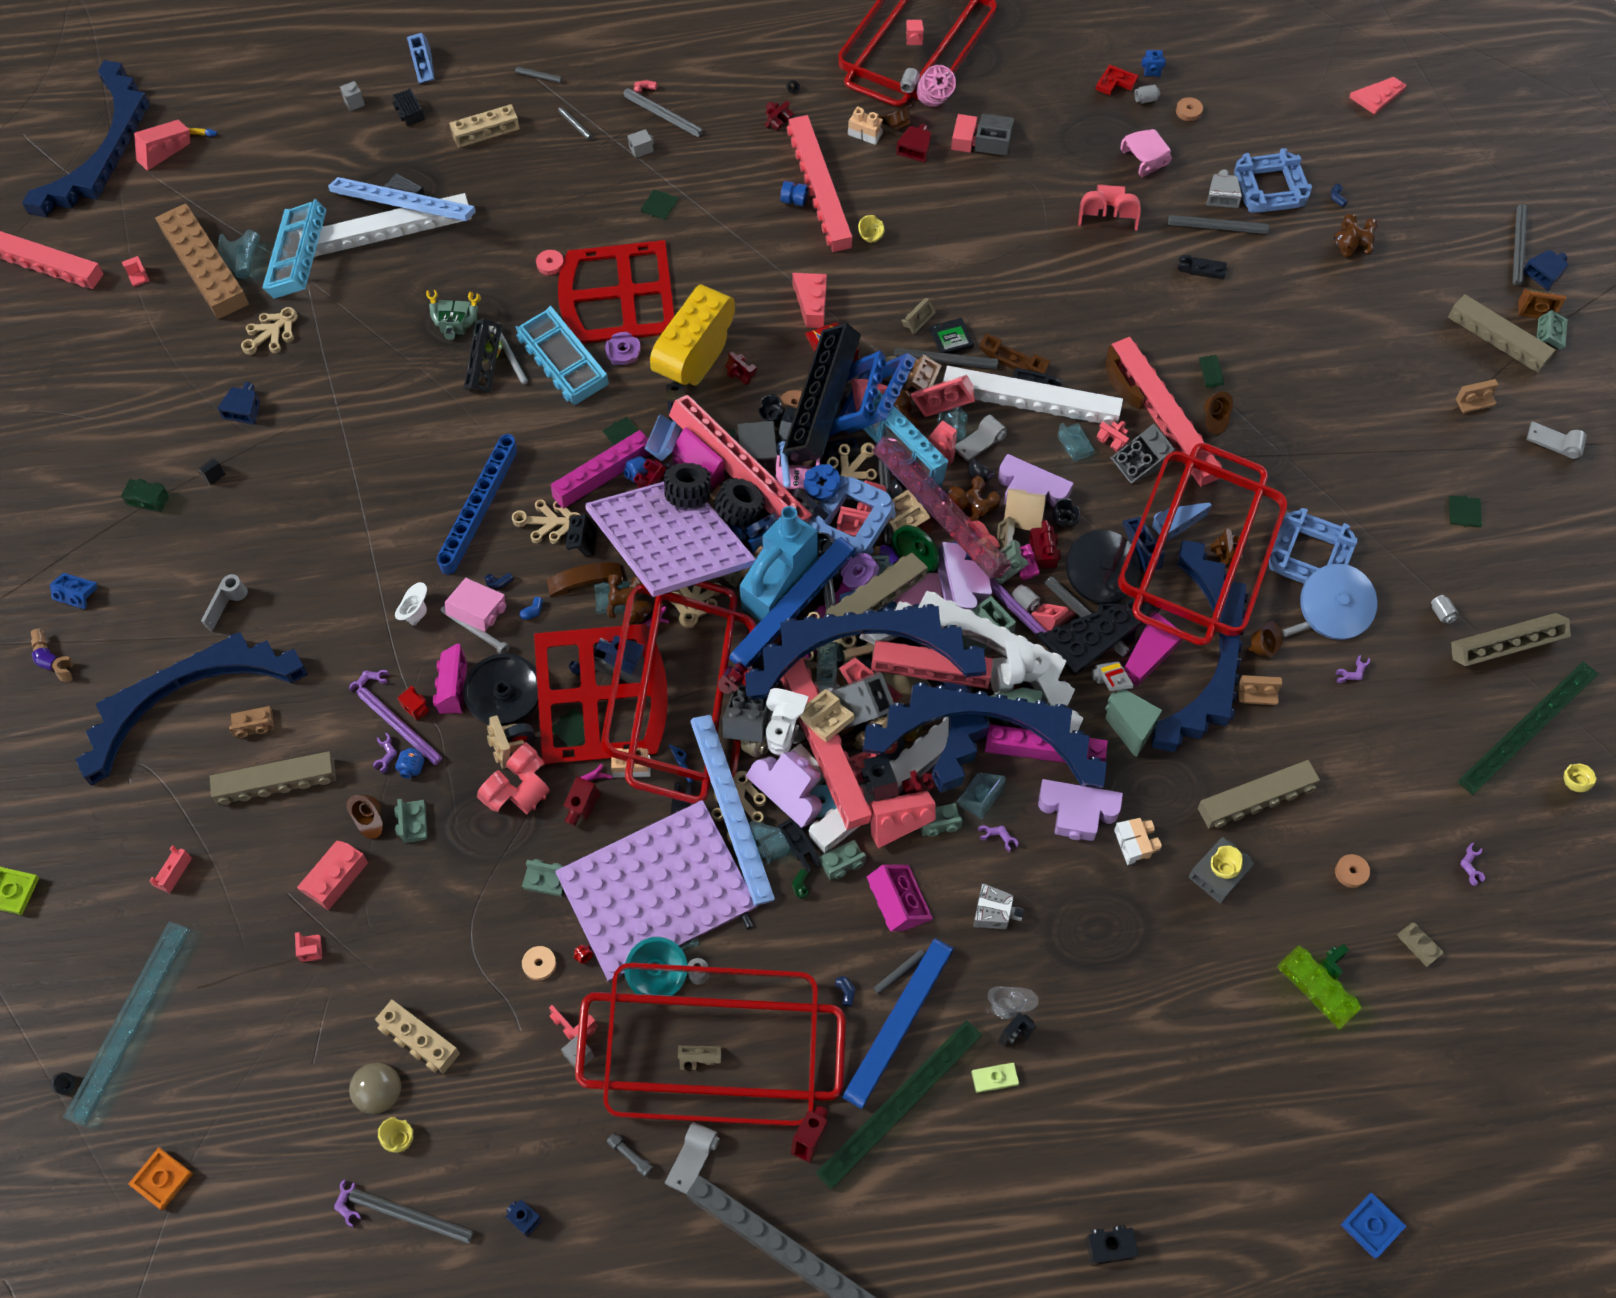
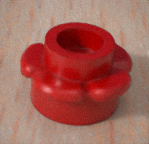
[574,945,593,964]

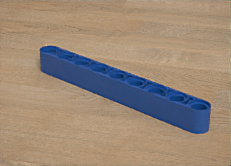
[437,434,518,575]
[729,537,856,669]
[843,938,954,1109]

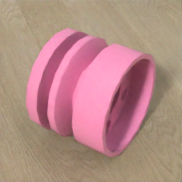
[916,65,956,107]

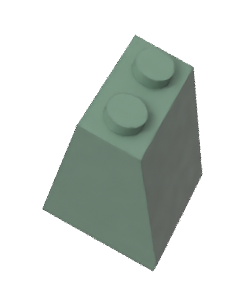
[1105,689,1162,757]

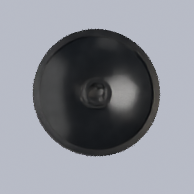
[1066,529,1140,604]
[463,654,539,726]

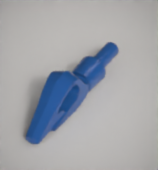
[669,745,693,783]

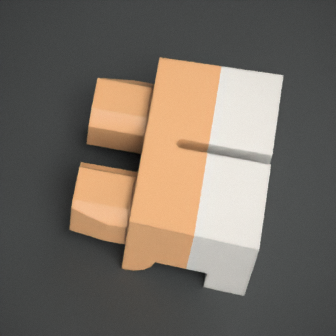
[848,107,883,145]
[611,748,651,778]
[1114,818,1162,865]

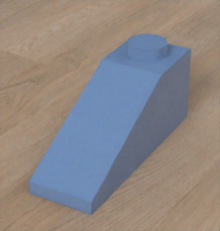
[407,33,435,84]
[1152,503,1211,542]

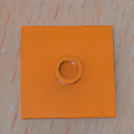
[128,1147,193,1211]

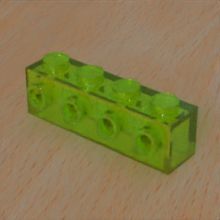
[1277,945,1362,1030]

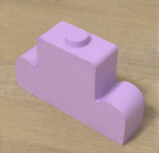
[998,454,1073,508]
[937,542,992,611]
[746,751,822,828]
[1038,779,1123,841]

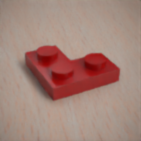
[1095,64,1139,95]

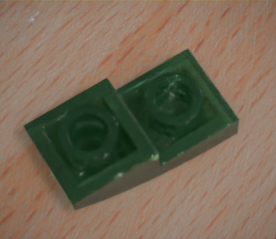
[1199,355,1224,388]

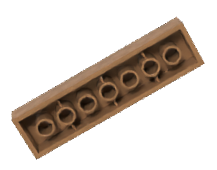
[155,203,249,319]

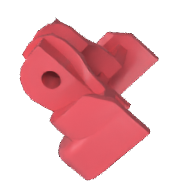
[1078,185,1141,230]
[477,742,550,815]

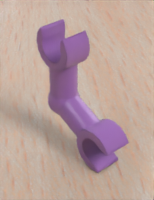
[1335,655,1370,683]
[349,670,389,696]
[373,733,397,774]
[978,825,1018,852]
[1460,843,1485,886]
[334,1179,361,1228]

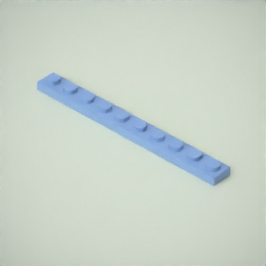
[328,177,476,221]
[690,715,775,906]

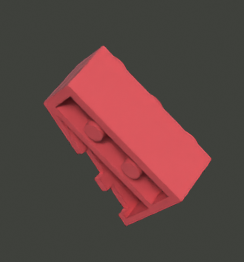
[135,120,190,171]
[792,273,827,328]
[870,790,936,848]

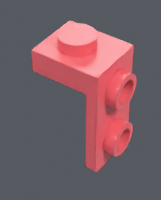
[906,20,923,45]
[549,1005,598,1041]

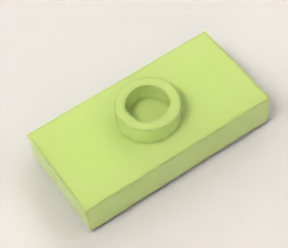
[971,1063,1019,1093]

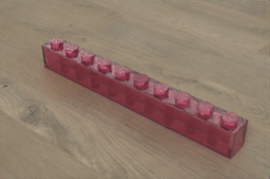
[872,437,1012,578]

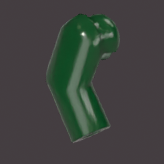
[792,869,809,899]

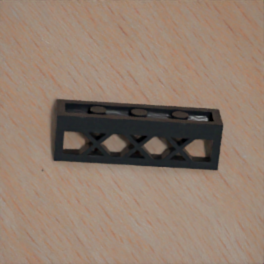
[463,318,502,393]

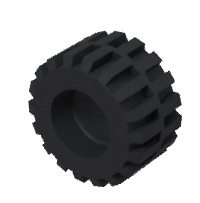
[664,462,711,509]
[714,478,765,527]

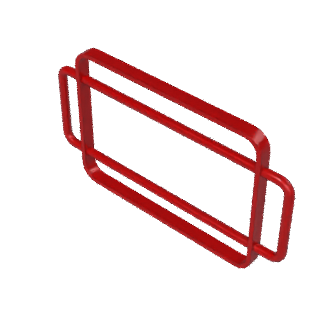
[838,0,996,107]
[1118,443,1287,645]
[601,581,756,804]
[575,963,846,1126]

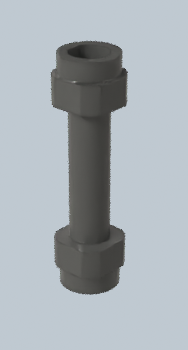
[607,1132,654,1177]

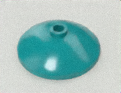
[624,936,687,996]

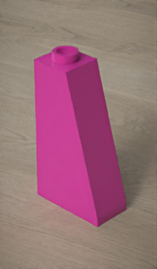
[1124,613,1183,687]

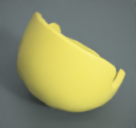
[858,215,885,243]
[1563,763,1597,792]
[1211,845,1243,879]
[378,1117,413,1153]

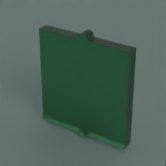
[641,189,678,220]
[602,417,639,446]
[1449,495,1482,528]
[552,707,585,751]

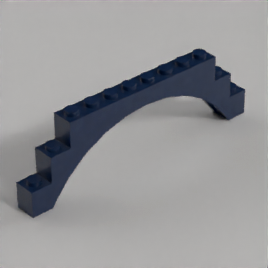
[22,60,150,218]
[1152,540,1249,752]
[839,589,989,793]
[745,604,986,700]
[75,632,308,785]
[862,682,1107,789]

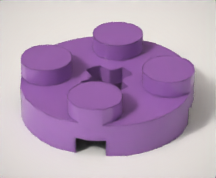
[605,332,641,365]
[841,553,879,590]

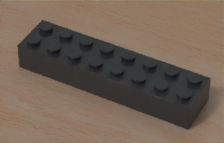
[782,323,861,463]

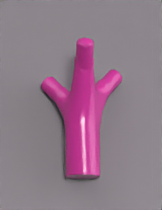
[642,606,669,628]
[580,764,613,781]

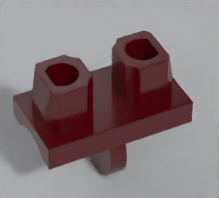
[764,101,794,131]
[725,352,757,385]
[633,459,667,488]
[718,661,747,693]
[901,770,936,794]

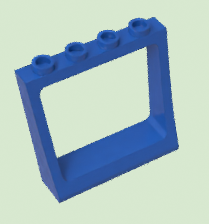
[829,350,886,437]
[838,353,916,434]

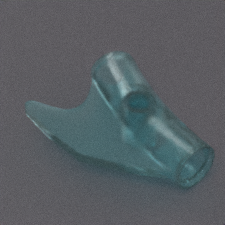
[218,230,260,279]

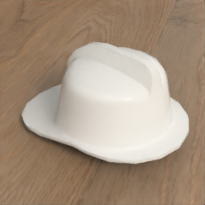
[395,582,427,625]

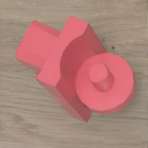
[1096,421,1129,452]

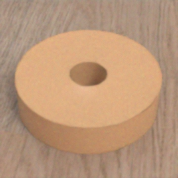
[522,946,556,981]

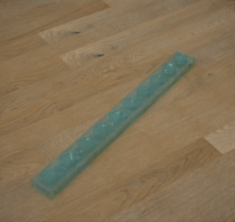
[63,922,190,1126]

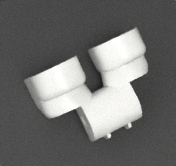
[990,639,1051,695]
[766,688,809,756]

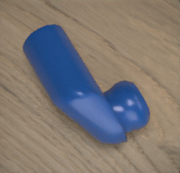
[520,597,543,620]

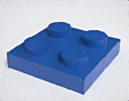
[1340,1192,1406,1259]

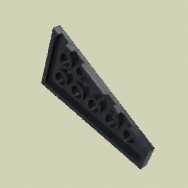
[1036,598,1161,676]

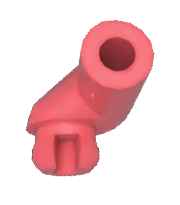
[634,80,657,93]

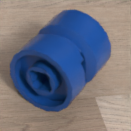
[780,181,808,207]

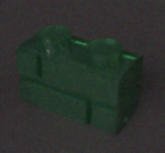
[121,479,169,512]

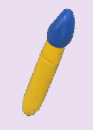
[188,128,217,137]

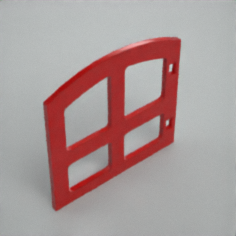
[558,240,674,344]
[534,624,668,764]

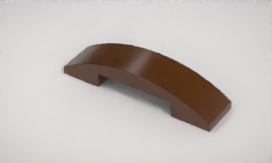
[979,333,1050,374]
[1106,345,1145,410]
[546,562,624,597]

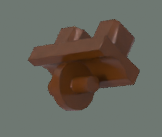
[1210,529,1243,568]

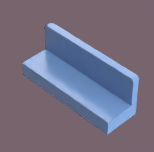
[645,414,681,461]

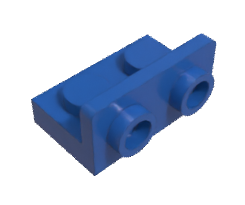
[50,573,97,609]

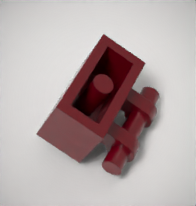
[1029,520,1061,569]

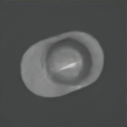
[987,986,1039,1019]

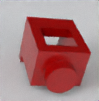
[397,685,429,721]

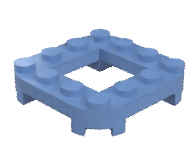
[1234,149,1312,213]
[808,476,896,558]
[1269,508,1357,584]

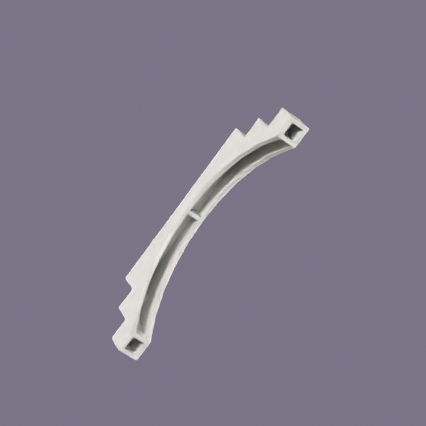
[859,591,1083,733]

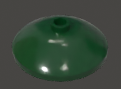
[893,525,940,573]

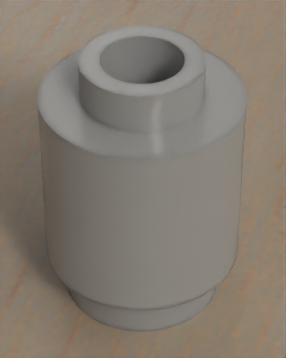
[900,68,920,93]
[1135,84,1160,104]
[1012,584,1040,612]
[1431,595,1459,624]
[687,958,709,985]

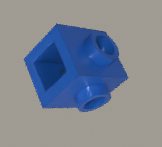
[1142,50,1166,76]

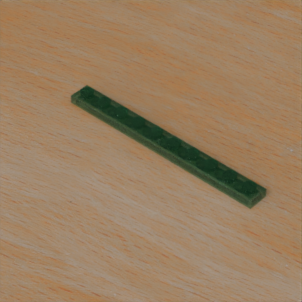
[1457,661,1599,796]
[815,1020,982,1190]

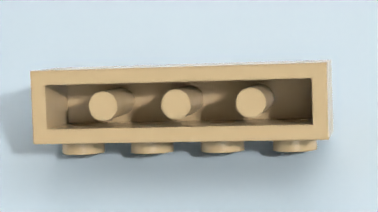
[449,104,520,148]
[375,1000,460,1074]

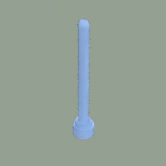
[776,441,791,488]

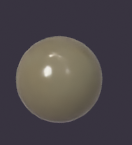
[349,1062,402,1114]

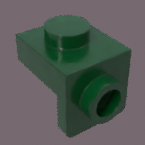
[1320,943,1349,980]

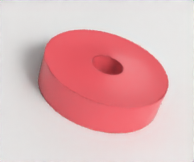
[536,250,563,275]

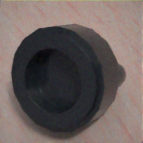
[50,1072,75,1094]

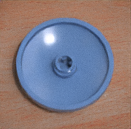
[1300,564,1377,640]

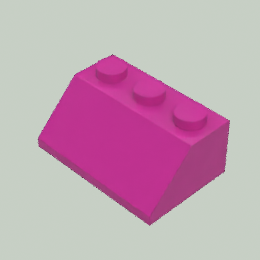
[672,427,725,491]
[433,644,467,713]
[867,865,933,932]

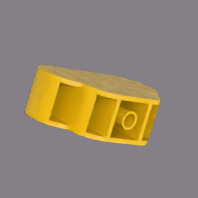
[650,284,735,386]

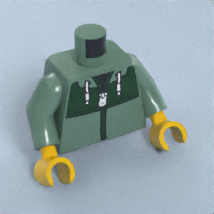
[426,290,481,340]

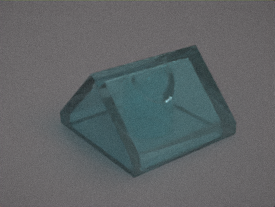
[956,772,1006,820]

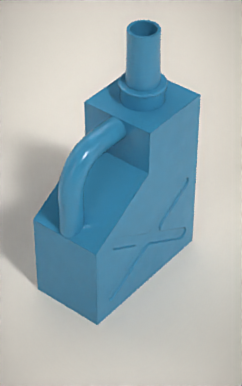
[740,506,818,622]

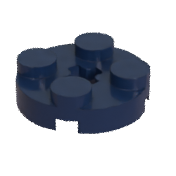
[744,511,780,539]

